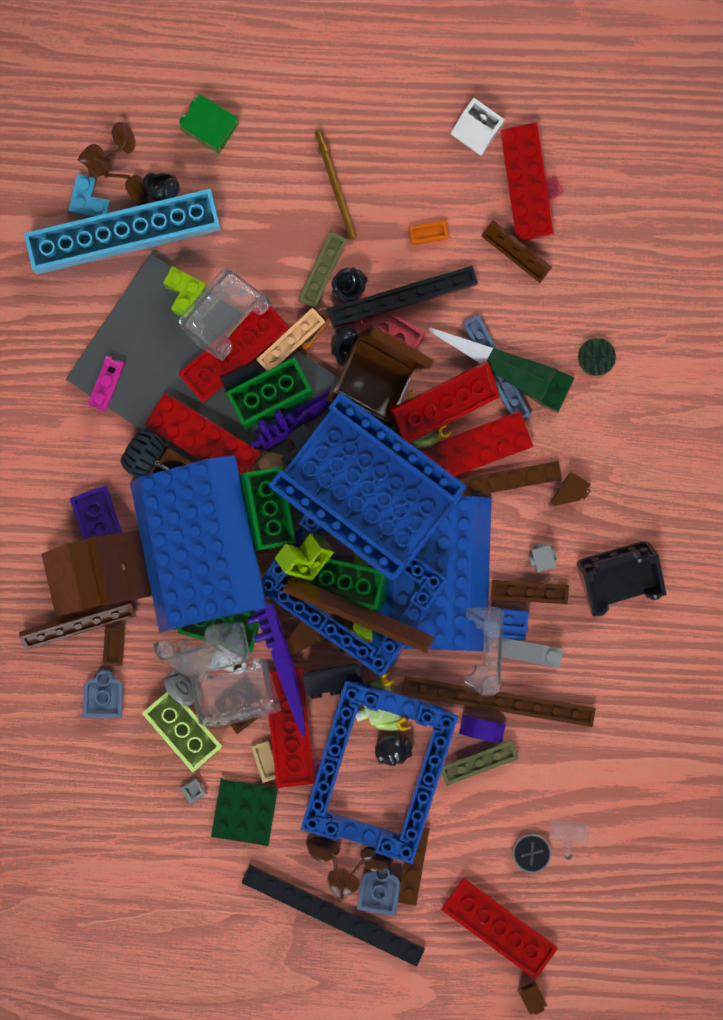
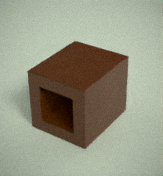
[518,981,547,1015]

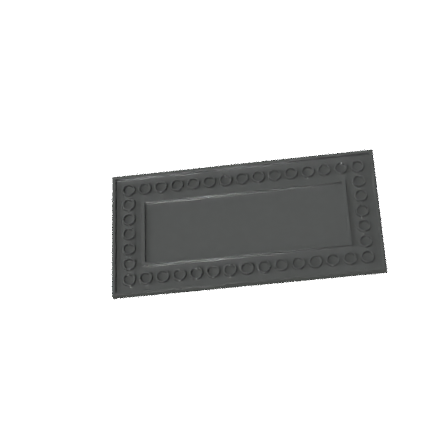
[66,254,394,540]

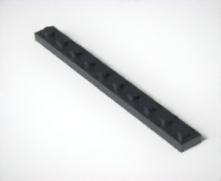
[242,864,425,967]

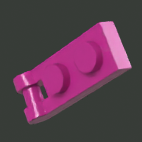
[87,355,125,412]

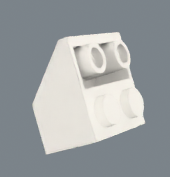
[450,98,505,156]

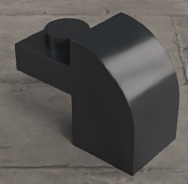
[281,424,312,465]

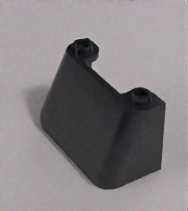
[576,541,667,617]

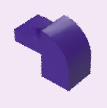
[459,715,506,743]

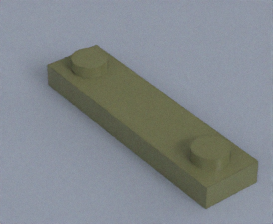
[298,232,348,309]
[441,740,519,786]

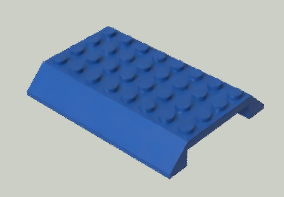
[269,392,466,582]
[130,456,267,633]
[372,496,492,651]

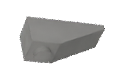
[501,638,563,668]

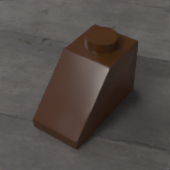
[549,472,591,507]

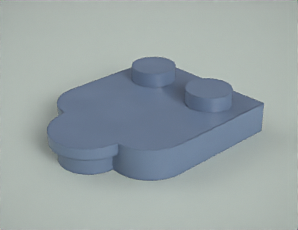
[83,670,123,718]
[357,866,401,916]

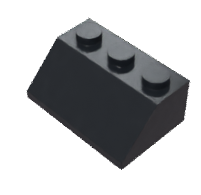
[302,663,363,699]

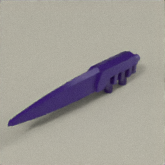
[250,389,332,450]
[247,598,306,737]

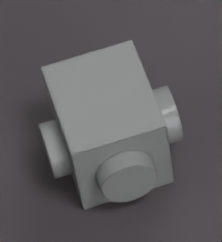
[528,543,557,573]

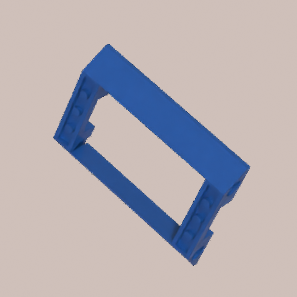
[261,515,448,677]
[300,681,458,864]

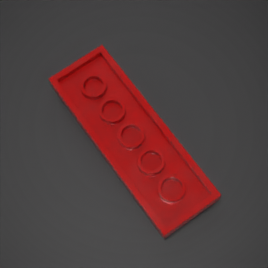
[500,122,555,242]
[178,299,290,404]
[389,362,500,443]
[144,393,262,474]
[418,411,534,477]
[264,668,315,788]
[441,877,558,980]

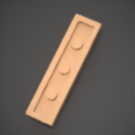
[256,308,326,371]

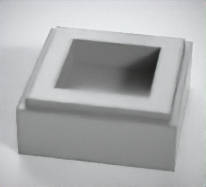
[180,777,207,805]

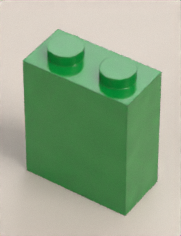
[179,94,239,154]

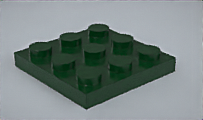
[211,779,278,846]

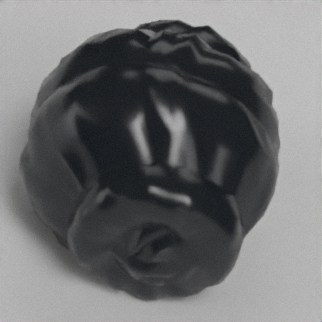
[142,172,180,201]
[331,267,368,303]
[331,326,359,365]
[375,734,413,766]

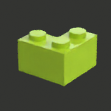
[163,266,208,321]
[275,533,334,581]

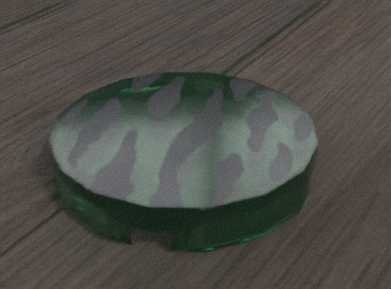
[578,338,616,376]

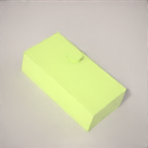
[142,692,222,772]

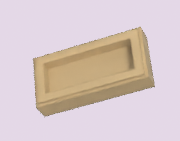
[250,740,275,783]

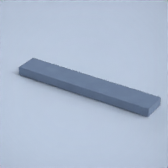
[462,314,531,420]

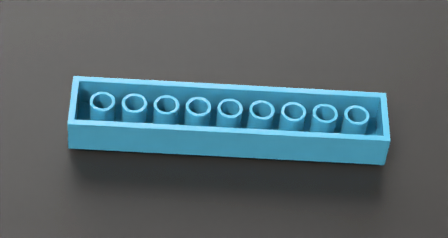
[24,189,221,275]

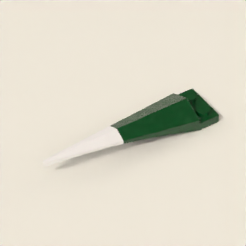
[429,328,574,413]

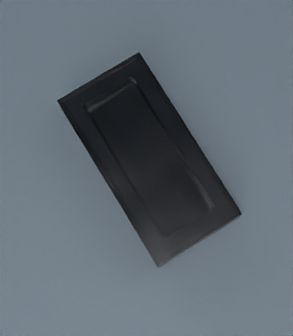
[220,361,260,393]

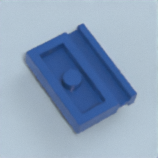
[487,607,529,640]

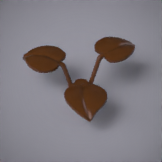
[78,121,148,206]
[306,837,393,902]

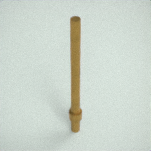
[314,130,357,240]

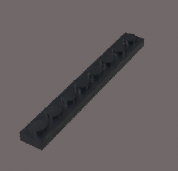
[327,266,478,328]

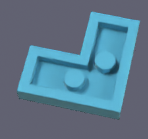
[68,174,111,217]

